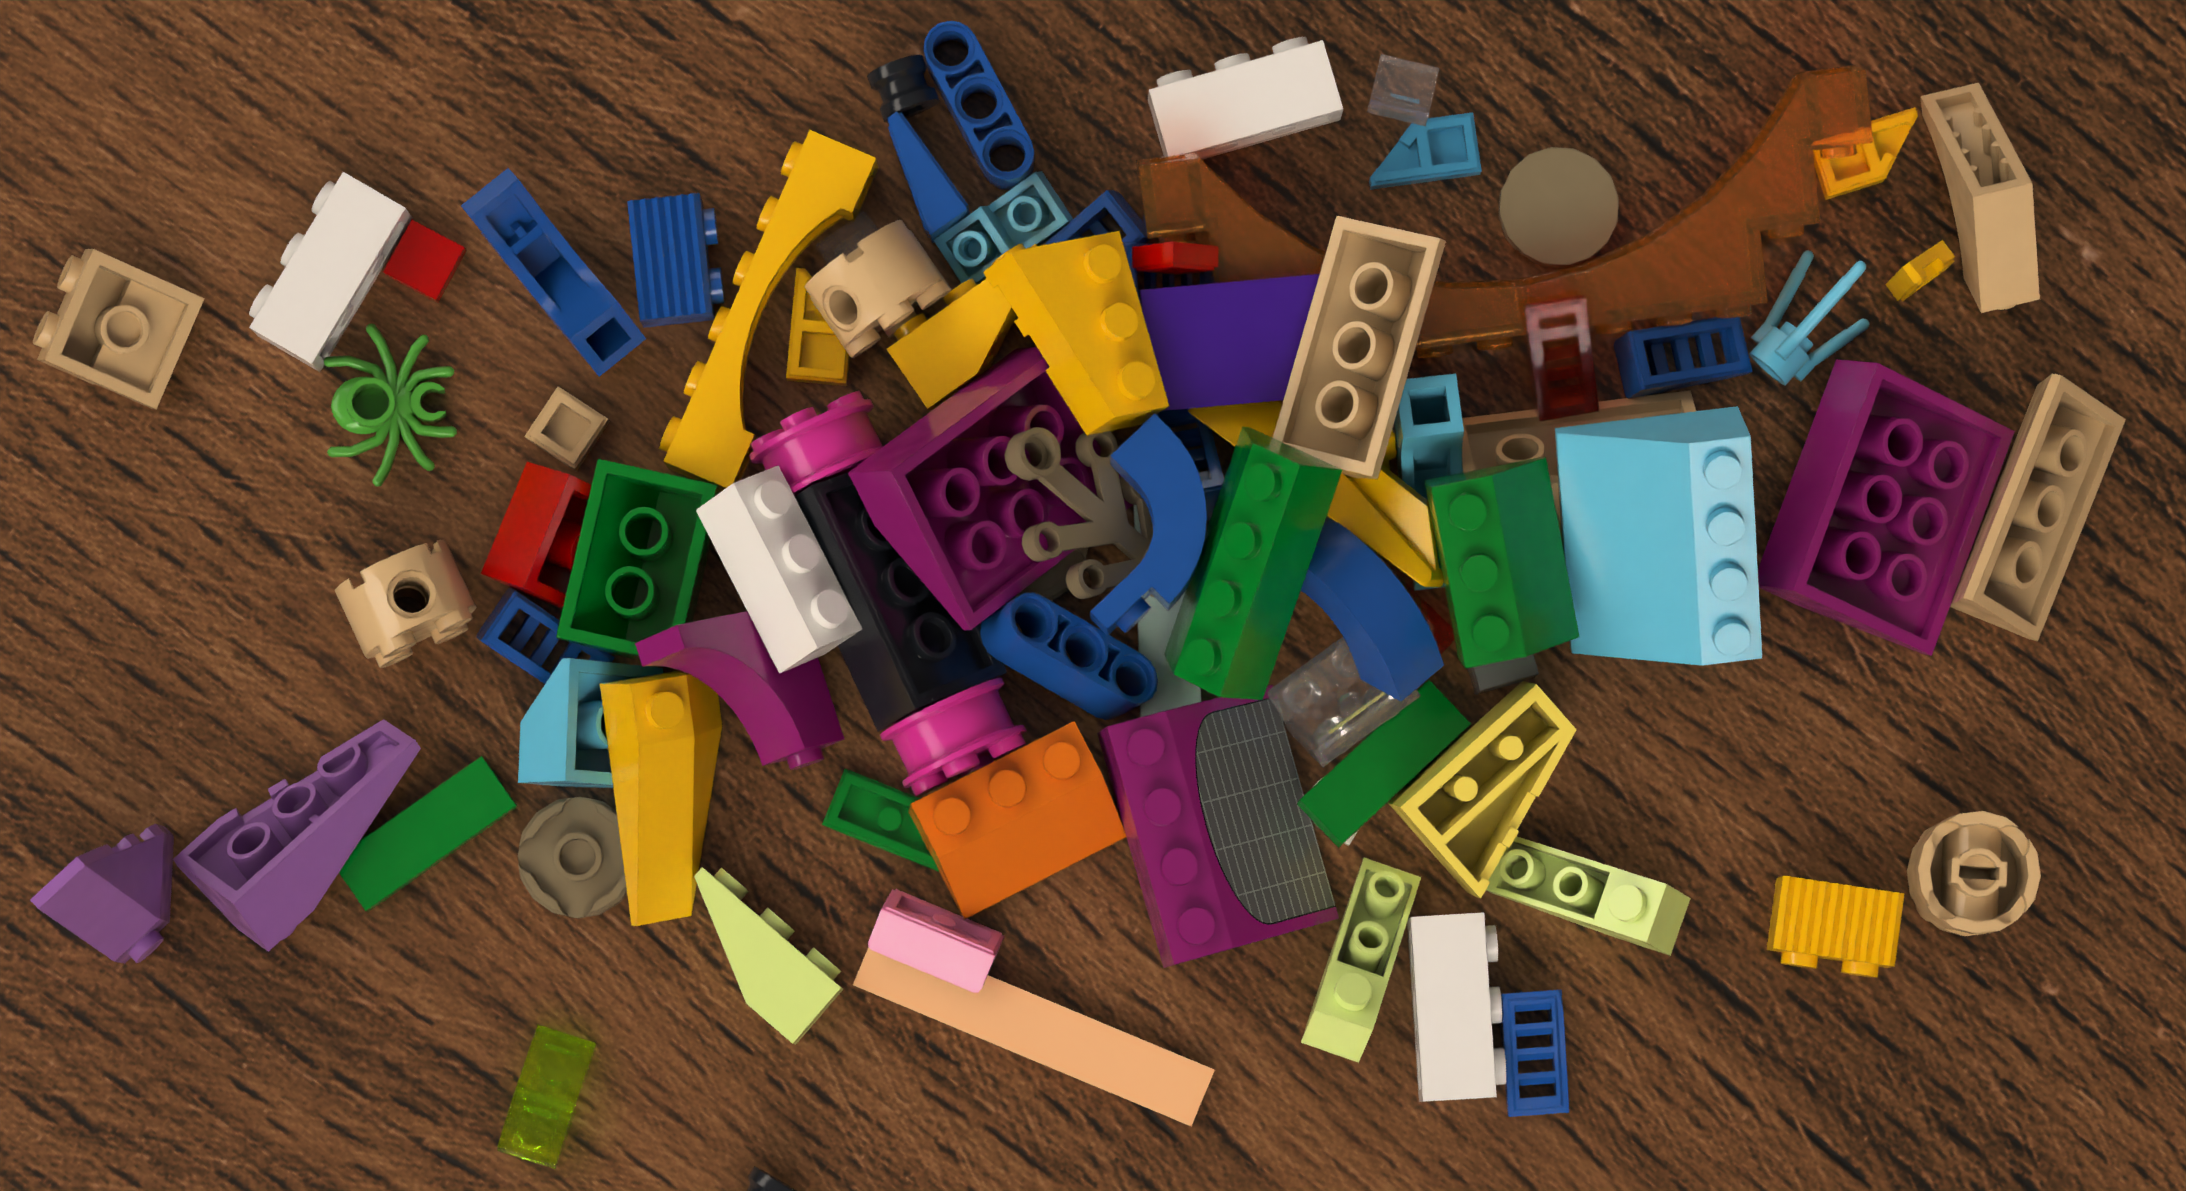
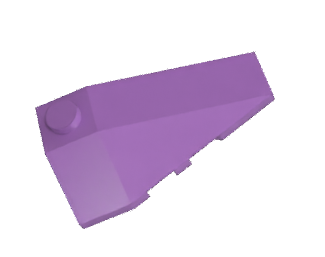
[173,719,421,952]
[30,824,174,964]

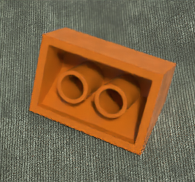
[909,721,1126,920]

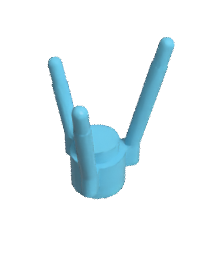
[1749,250,1870,386]

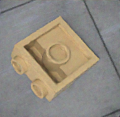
[33,249,205,409]

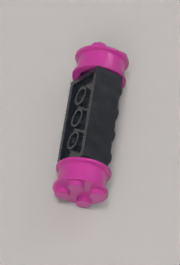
[749,391,1027,797]

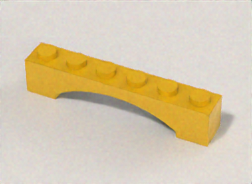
[659,130,878,492]

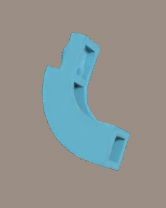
[1394,373,1464,591]

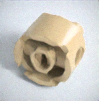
[804,220,952,358]
[335,539,477,668]
[1907,811,2041,936]

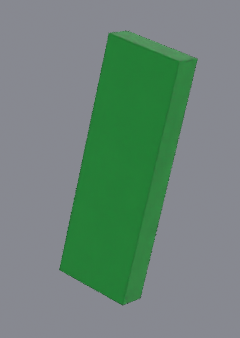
[1297,680,1471,848]
[339,756,518,912]
[822,768,940,873]

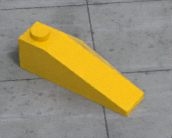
[600,671,722,926]

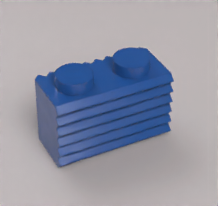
[627,193,725,328]

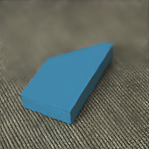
[1369,112,1482,190]

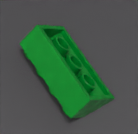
[1164,426,1342,700]

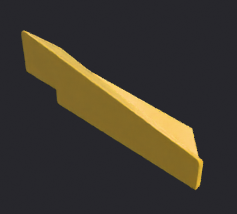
[1188,400,1444,587]

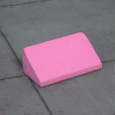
[868,889,1004,993]

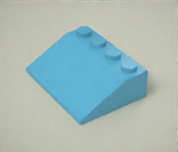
[1555,406,1762,666]

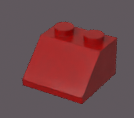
[481,462,591,609]

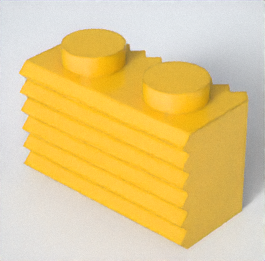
[1767,876,1904,978]

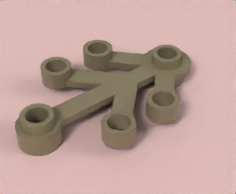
[1005,427,1155,599]

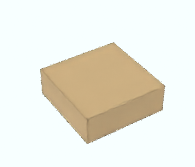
[524,387,610,472]

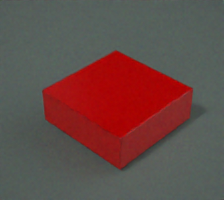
[383,219,467,303]
[1132,242,1218,275]

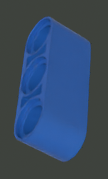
[924,21,1035,190]
[980,592,1158,720]

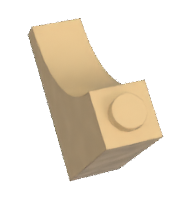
[1921,83,2040,313]

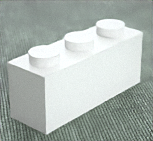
[1148,37,1343,169]
[249,172,413,372]
[696,465,862,674]
[1407,912,1506,1102]

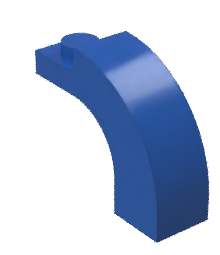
[461,168,646,377]
[1090,413,1207,636]
[1301,516,1444,701]

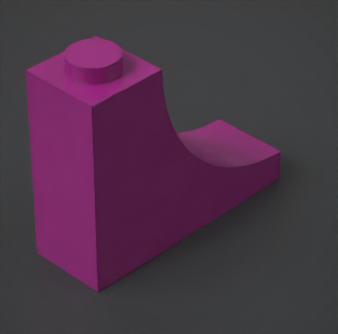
[635,611,845,770]

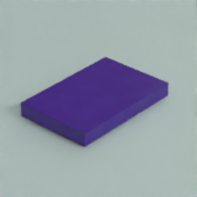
[1139,274,1320,411]

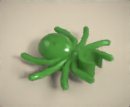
[323,323,457,487]

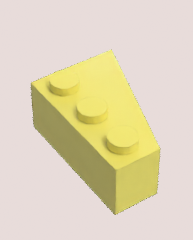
[1388,681,1577,899]

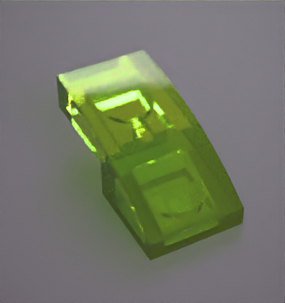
[497,1025,596,1169]

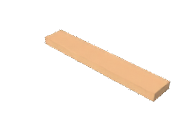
[853,947,1215,1127]

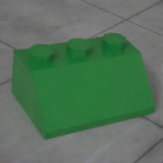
[1424,456,1580,669]
[556,459,721,667]

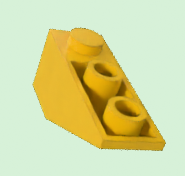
[887,243,1038,410]

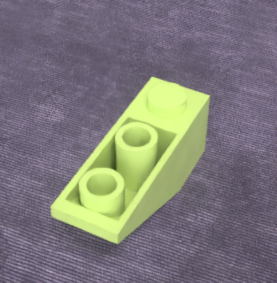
[1486,836,1691,956]
[1301,857,1421,1063]
[694,867,843,1045]

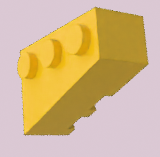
[983,231,1169,436]

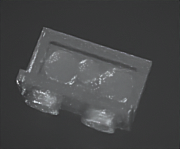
[1267,637,1420,768]

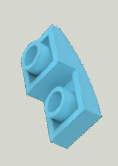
[934,171,1073,285]

